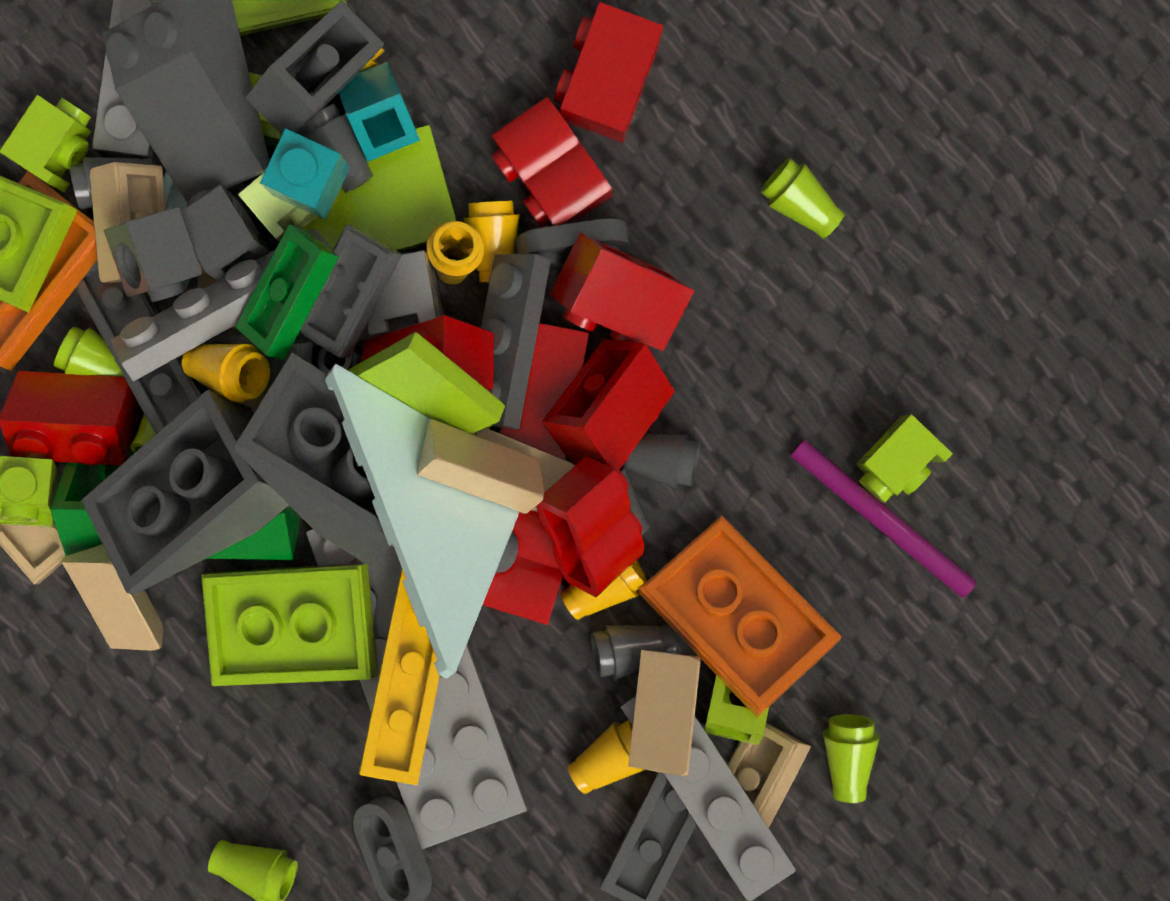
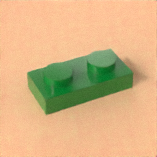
[235,224,339,360]

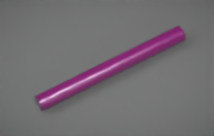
[790,439,977,598]

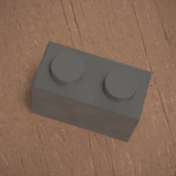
[245,1,384,135]

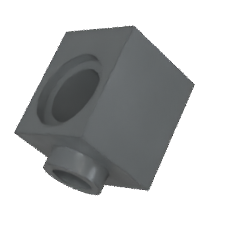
[181,185,272,281]
[103,207,203,302]

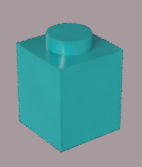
[339,61,420,162]
[260,128,350,220]

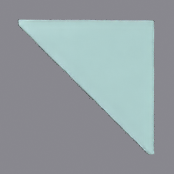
[325,363,519,679]

